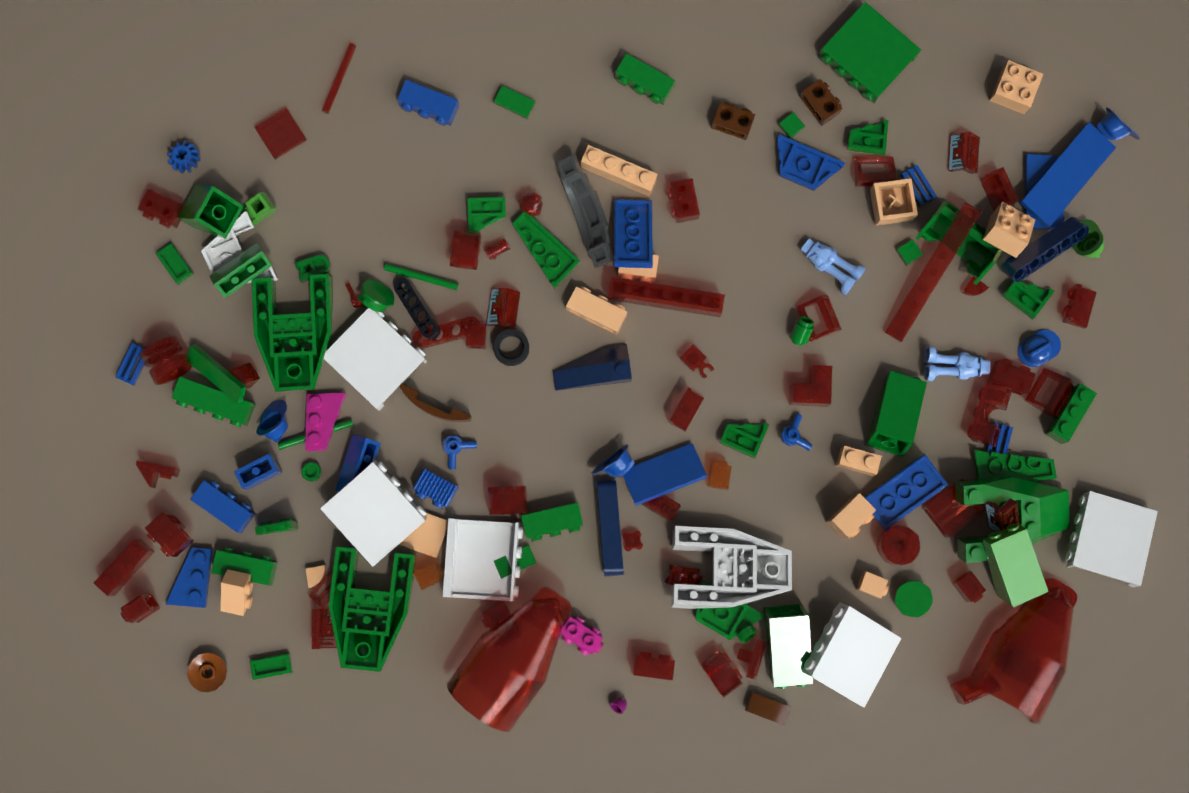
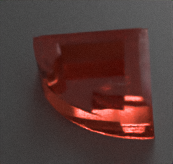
[962,276,989,296]

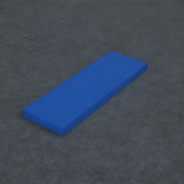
[1019,122,1116,228]

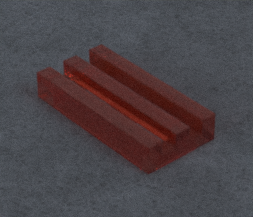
[309,568,333,609]

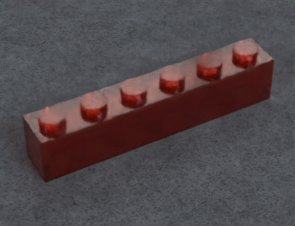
[608,277,725,317]

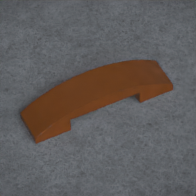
[400,383,472,422]

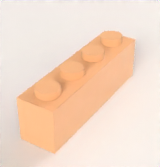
[581,145,658,197]

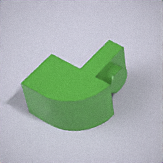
[239,192,277,226]

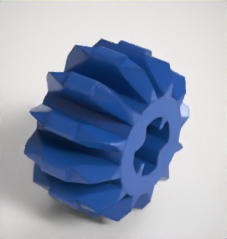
[167,141,200,174]

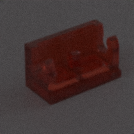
[980,167,1019,211]

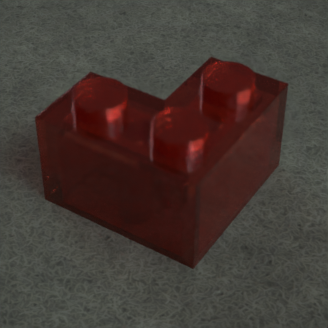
[790,365,832,407]
[145,512,194,557]

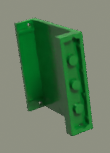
[819,2,921,103]

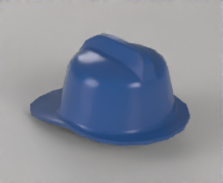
[1097,107,1140,140]
[1018,330,1061,367]
[256,400,288,442]
[591,444,634,477]

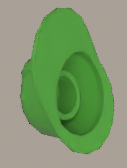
[1073,219,1105,259]

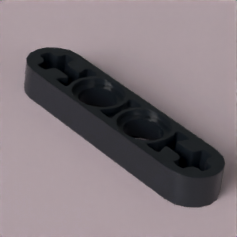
[394,277,441,340]

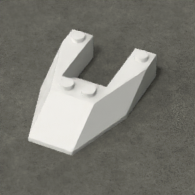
[671,526,792,609]

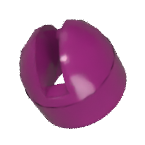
[610,696,627,714]

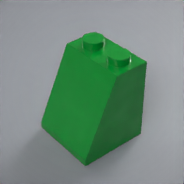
[177,185,244,239]

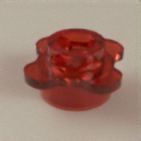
[622,531,643,552]

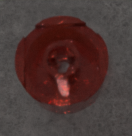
[450,230,481,270]
[487,486,527,515]
[877,526,920,565]

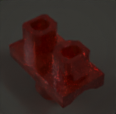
[665,564,702,585]

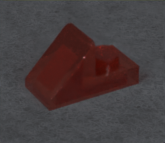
[136,461,180,488]

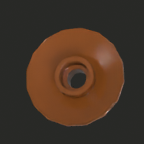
[187,653,227,693]

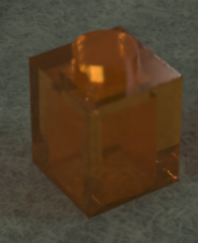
[708,461,732,490]
[413,562,444,590]

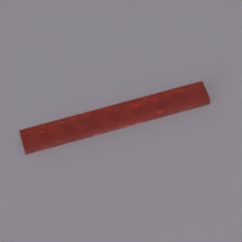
[884,202,982,342]

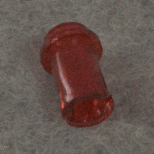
[485,239,510,260]

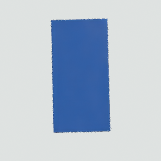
[1025,154,1064,230]
[614,199,653,268]
[623,443,707,506]
[864,453,948,530]

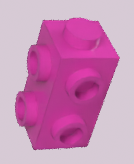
[560,615,604,656]

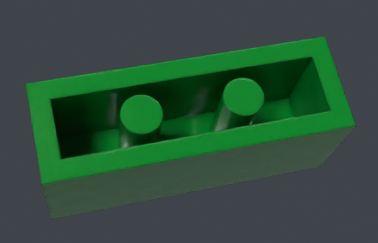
[615,53,675,105]
[210,243,272,298]
[1045,383,1097,444]
[521,503,583,542]
[211,547,277,585]

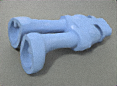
[801,238,866,296]
[923,346,990,381]

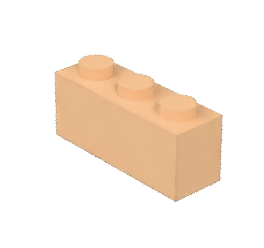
[566,286,627,335]

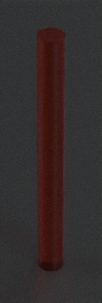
[322,43,356,114]

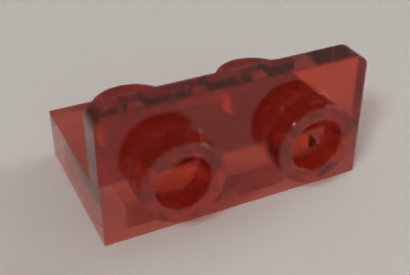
[1062,284,1097,329]

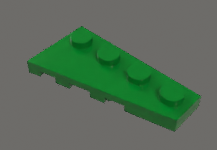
[512,211,580,289]
[973,450,1057,482]

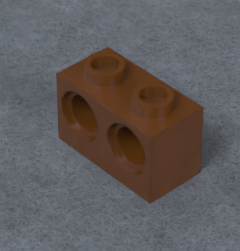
[800,79,842,126]
[711,102,755,140]

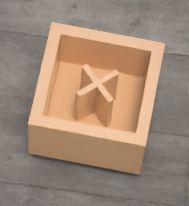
[990,60,1043,114]
[870,178,918,226]
[983,202,1035,258]
[826,493,876,539]

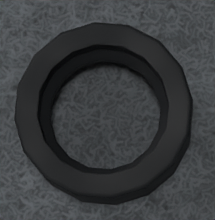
[493,329,529,366]

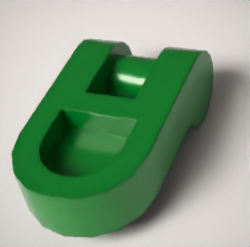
[295,255,331,282]

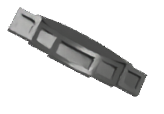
[557,155,614,268]

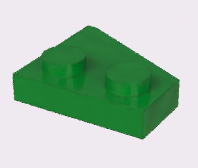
[847,120,889,155]
[467,197,506,235]
[1002,282,1055,320]
[719,423,769,459]
[255,518,298,536]

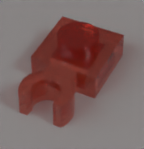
[679,345,714,379]

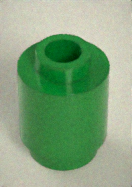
[790,316,814,346]

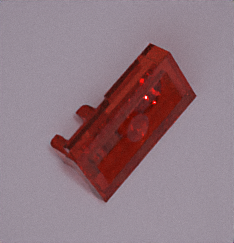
[642,495,681,521]

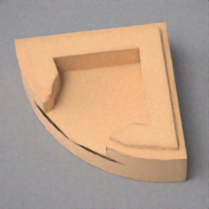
[306,565,326,588]

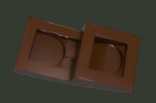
[745,692,791,725]

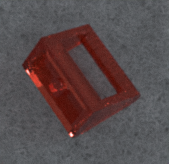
[855,156,897,187]
[796,295,842,342]
[1025,368,1073,418]
[950,669,1001,705]

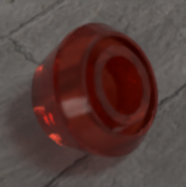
[518,192,543,217]

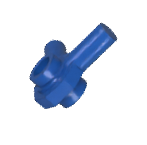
[780,414,812,451]
[443,436,477,469]

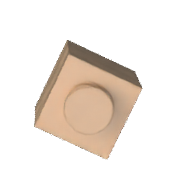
[856,571,889,599]

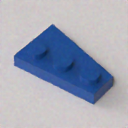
[165,548,213,608]

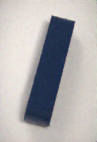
[1001,217,1089,282]
[597,480,624,577]

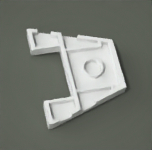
[201,211,278,284]

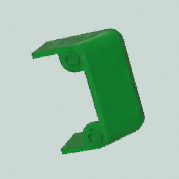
[915,201,1002,285]

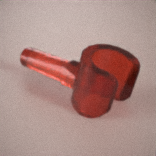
[346,283,363,308]

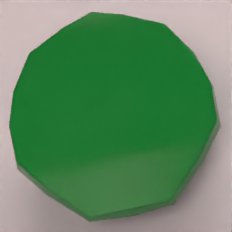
[357,279,394,312]
[894,580,933,618]

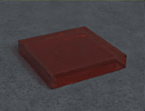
[255,108,307,160]

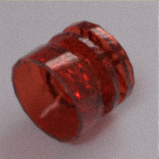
[140,336,192,385]

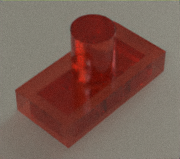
[737,639,767,680]

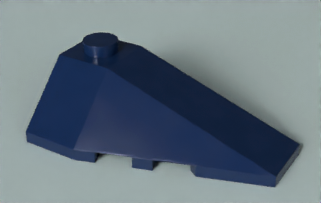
[553,344,632,391]

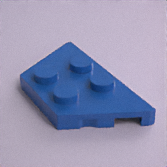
[777,134,845,191]

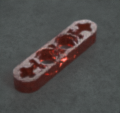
[412,316,483,348]

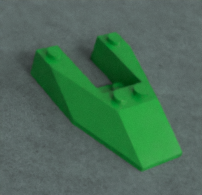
[252,274,333,392]
[955,476,1070,563]
[329,547,417,672]

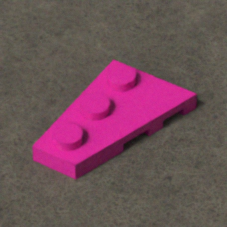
[305,393,346,452]

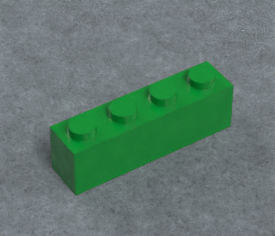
[171,377,256,427]

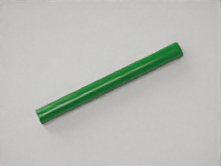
[384,263,459,291]
[278,419,354,450]

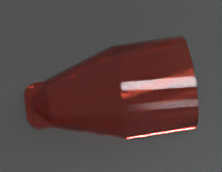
[966,578,1077,725]
[447,587,572,732]

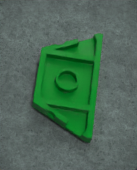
[695,577,765,640]

